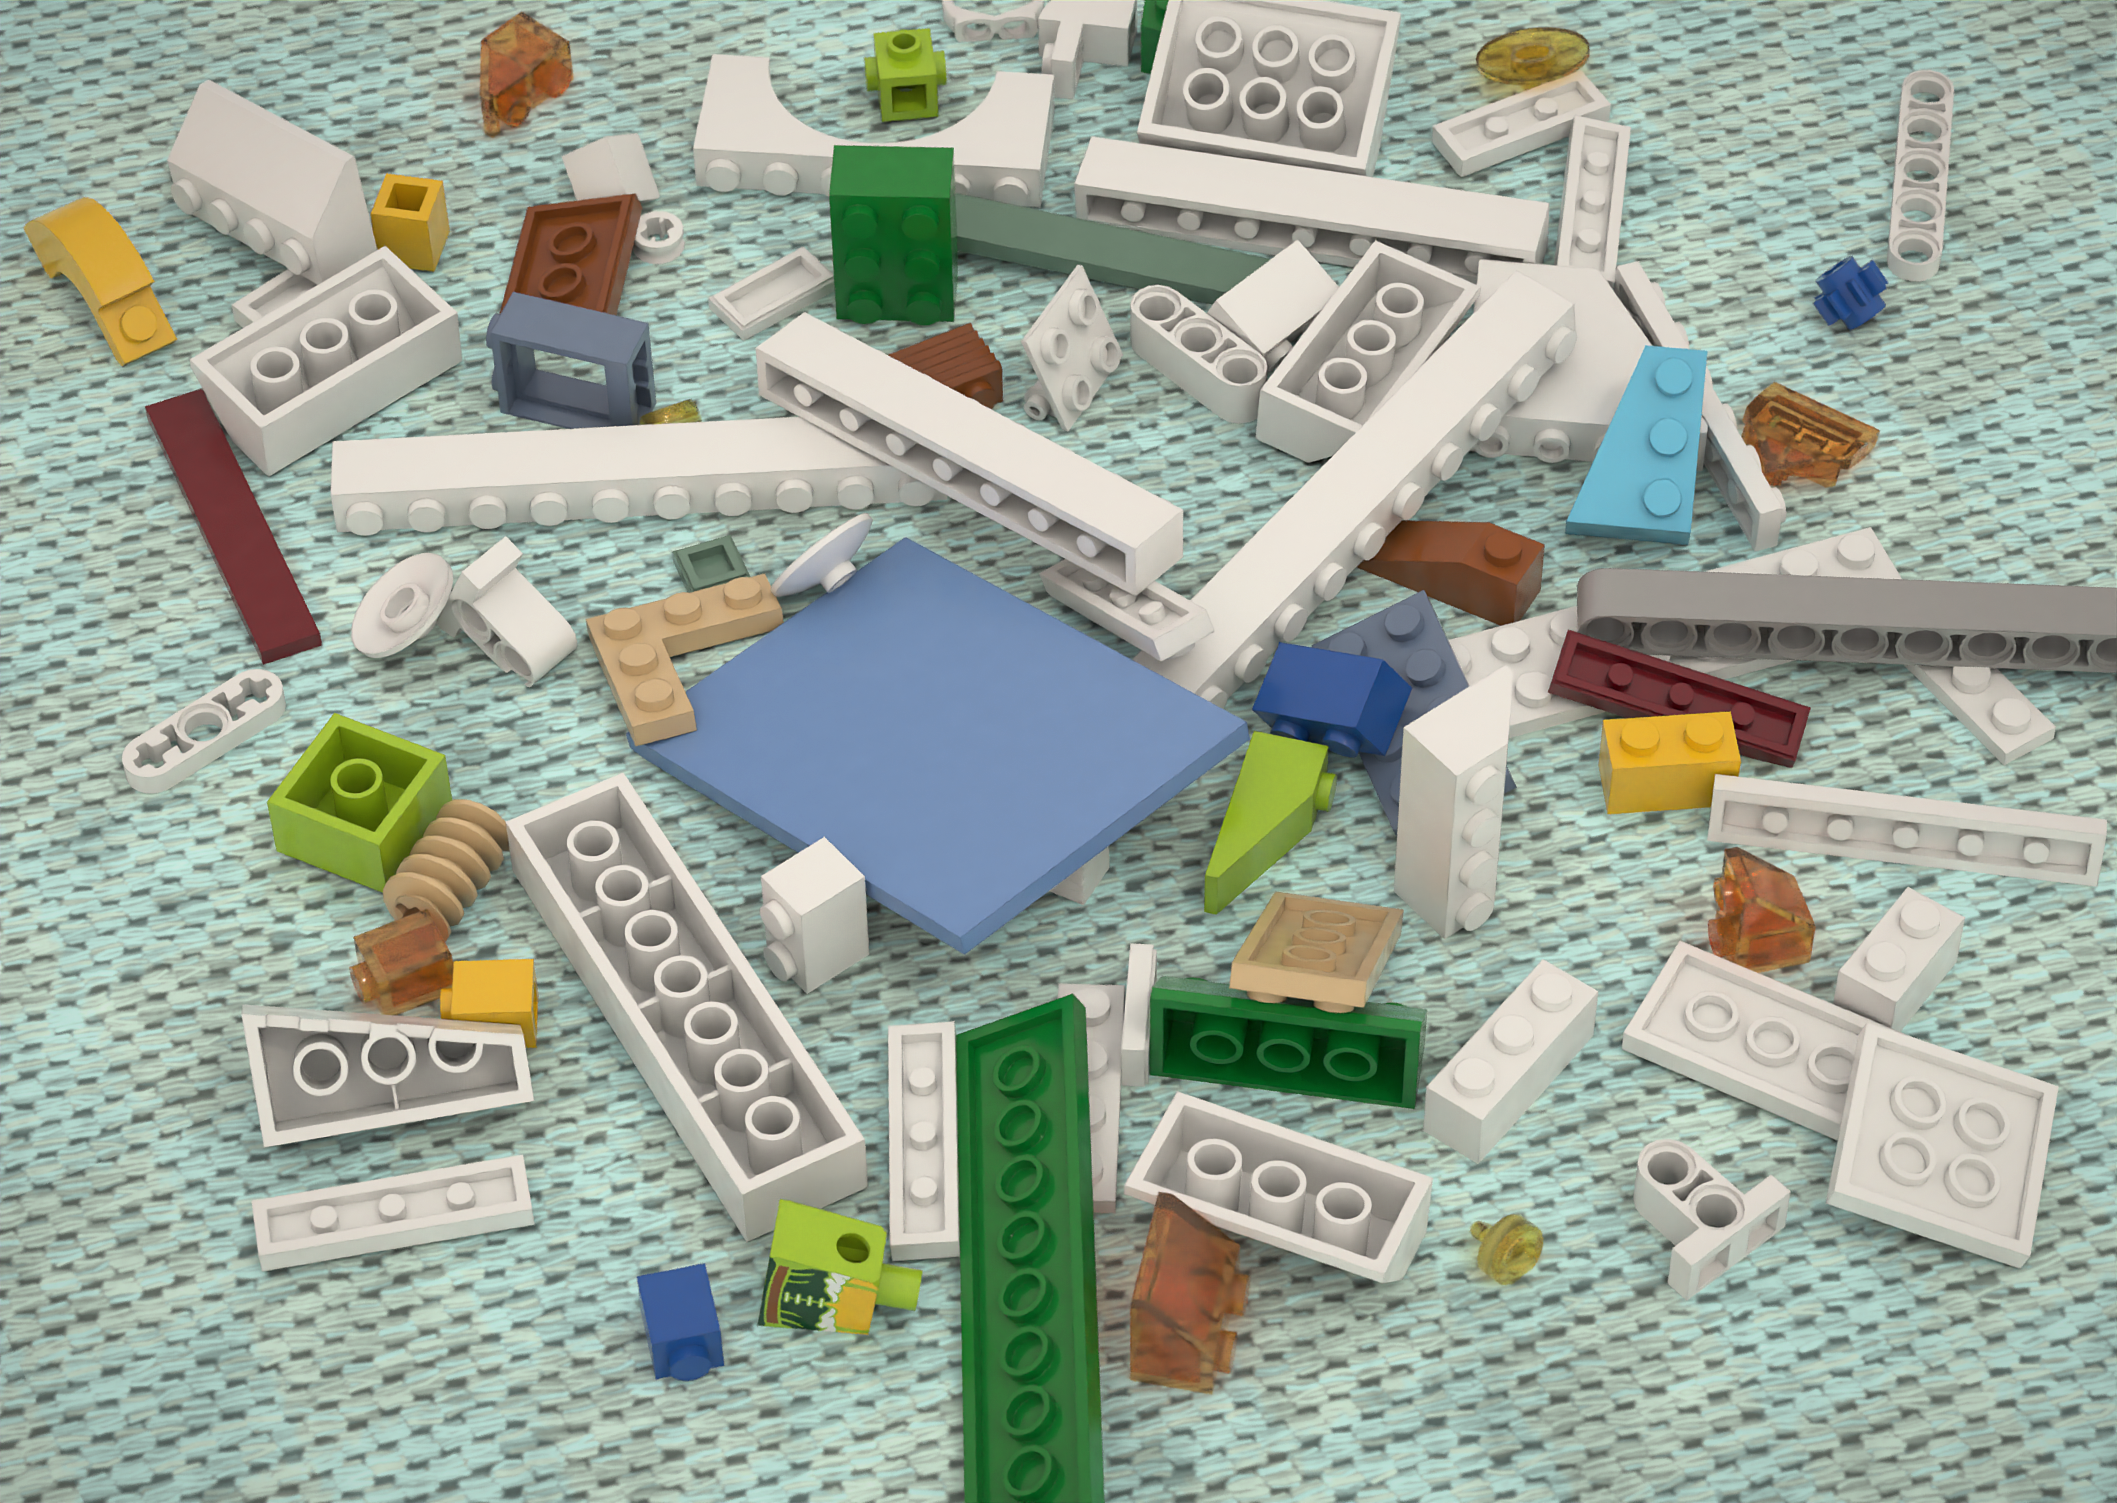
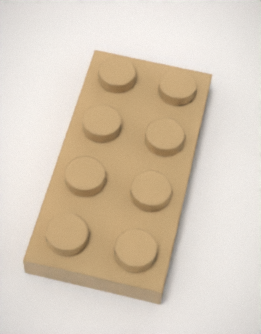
[1229,891,1404,1013]

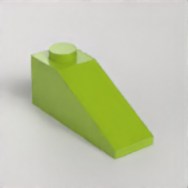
[1204,731,1337,915]

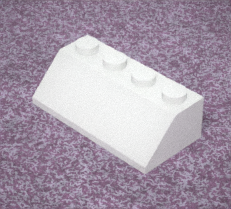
[167,79,377,284]
[1255,241,1481,463]
[190,246,462,477]
[1394,664,1514,940]
[1124,1091,1433,1283]

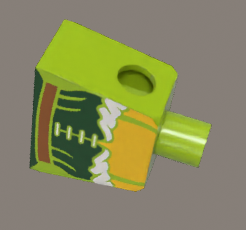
[757,1199,922,1335]

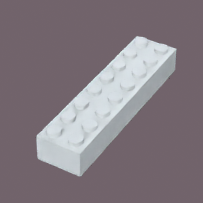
[506,773,868,1242]

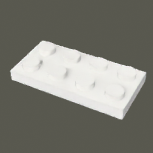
[1621,941,1909,1141]

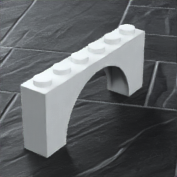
[693,54,1054,208]

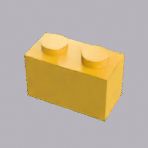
[1598,711,1741,814]

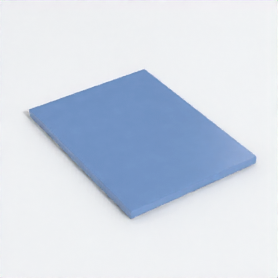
[626,537,1250,955]

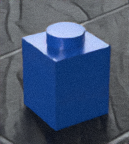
[637,1263,724,1381]

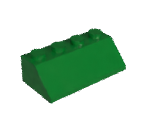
[1150,976,1427,1109]

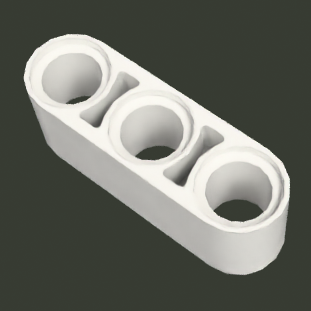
[1130,285,1267,424]

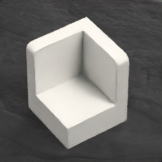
[561,133,660,204]

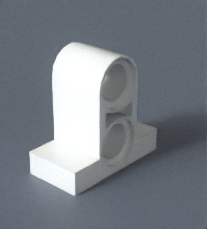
[436,536,578,687]
[1633,1139,1791,1301]

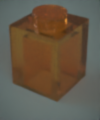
[349,909,454,1016]

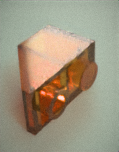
[480,11,574,138]
[1708,847,1816,973]

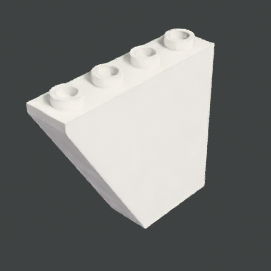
[1470,259,1708,471]

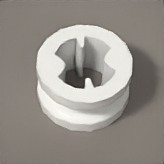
[633,211,685,264]

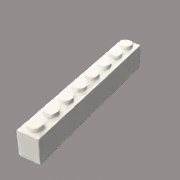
[1074,136,1549,284]
[756,312,1183,596]

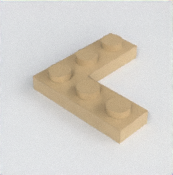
[586,574,784,747]

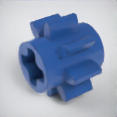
[1813,256,1888,330]

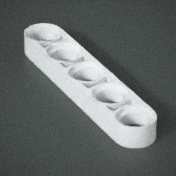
[1887,70,1954,282]

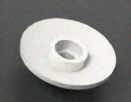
[770,513,873,597]
[351,553,453,658]

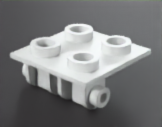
[1021,265,1123,432]

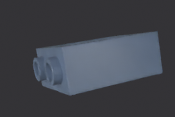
[486,292,656,429]

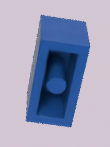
[1252,642,1412,758]

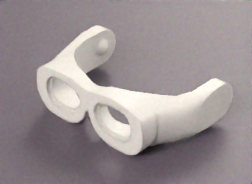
[942,0,1044,42]

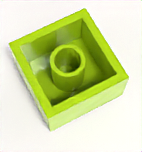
[267,713,452,893]

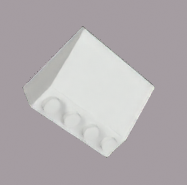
[1137,0,1401,177]

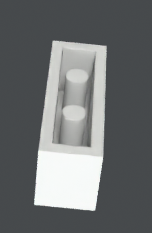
[1423,959,1598,1164]

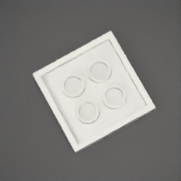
[1826,1022,2059,1269]

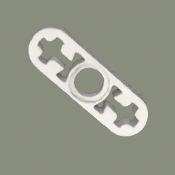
[122,669,286,793]

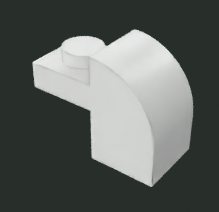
[1038,0,1137,100]

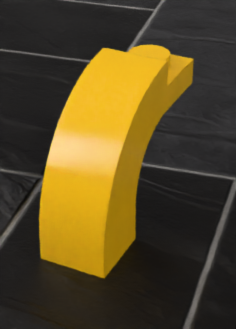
[23,197,178,367]

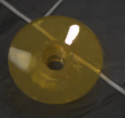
[1476,27,1590,90]

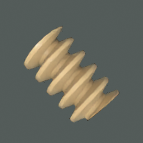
[383,799,510,945]

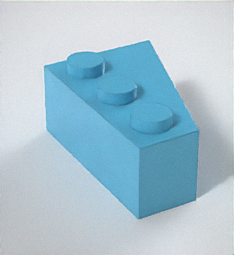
[1565,345,1707,545]

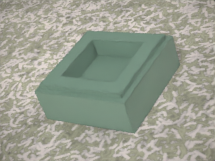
[672,535,751,593]

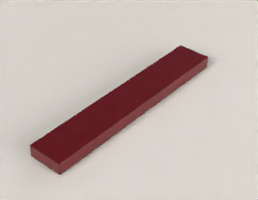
[145,388,322,665]

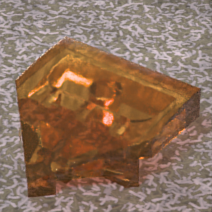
[1741,382,1880,488]

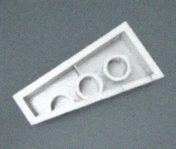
[241,1004,534,1147]

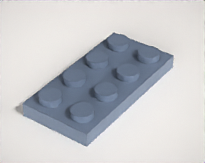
[1312,590,1517,836]

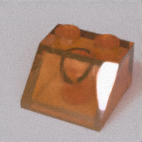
[1130,1191,1251,1395]

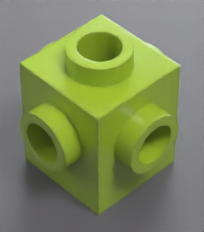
[864,28,947,122]

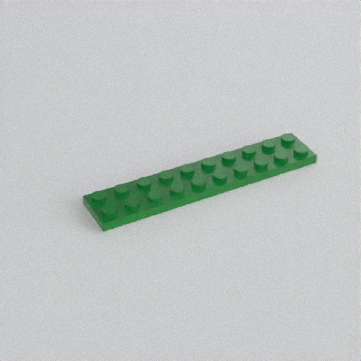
[956,993,1105,1503]

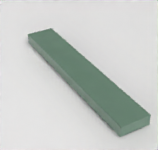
[955,193,1270,304]

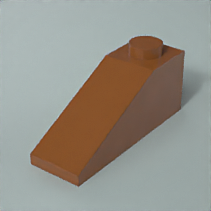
[1357,520,1545,626]

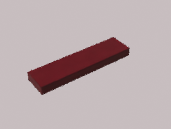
[1548,629,1811,768]

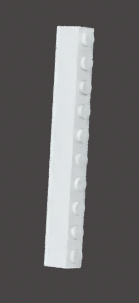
[1132,270,1577,709]
[331,417,948,536]

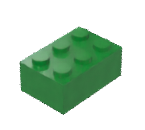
[829,145,958,326]

